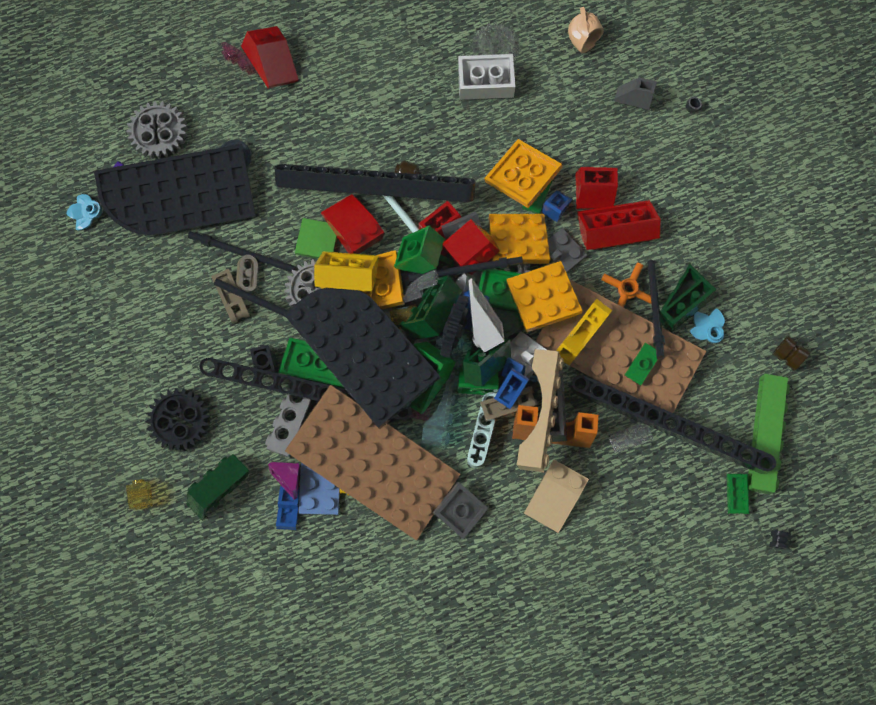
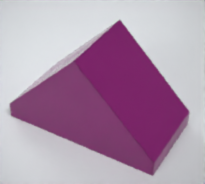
[268,462,301,500]

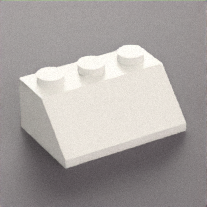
[458,54,515,100]

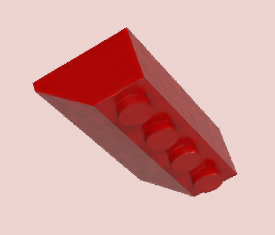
[577,200,661,250]

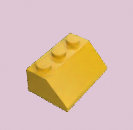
[314,251,379,293]

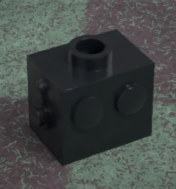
[250,344,279,378]

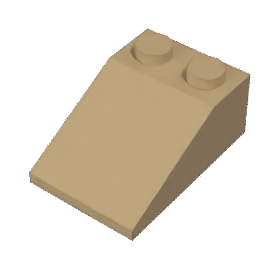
[524,460,589,533]

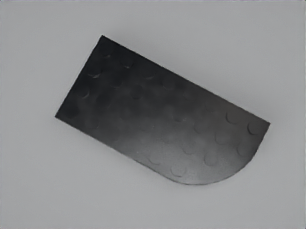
[94,144,256,236]
[283,288,441,429]

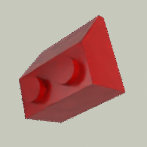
[442,219,500,275]

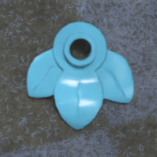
[67,194,102,230]
[690,308,725,343]

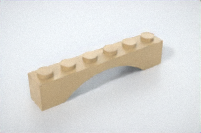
[517,349,563,472]

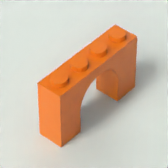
[512,405,599,448]

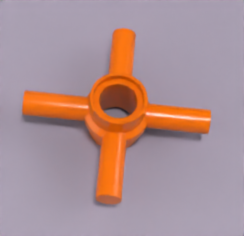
[601,263,651,308]

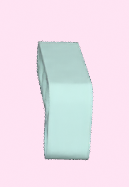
[467,392,516,468]

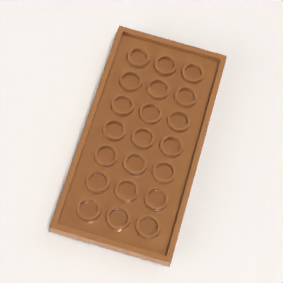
[535,279,706,413]
[285,385,460,540]

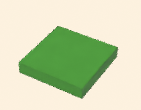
[295,218,337,259]

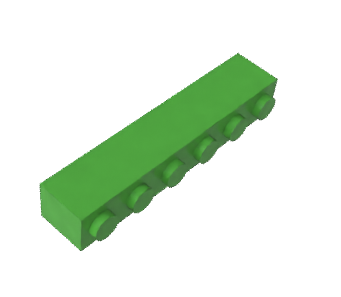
[748,374,790,494]

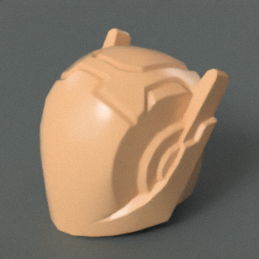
[568,7,604,54]

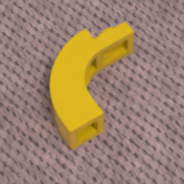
[556,299,612,366]

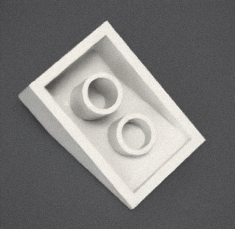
[469,279,505,352]

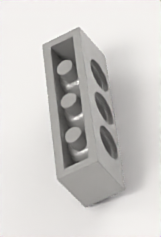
[265,381,313,459]

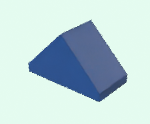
[542,190,572,222]
[494,368,529,409]

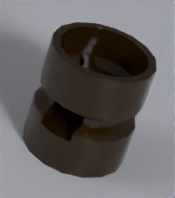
[772,335,810,371]

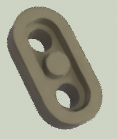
[236,255,258,292]

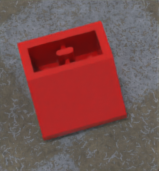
[575,167,618,209]
[419,201,461,256]

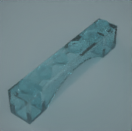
[421,332,464,449]

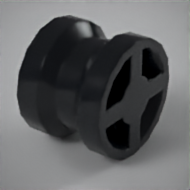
[769,530,791,550]

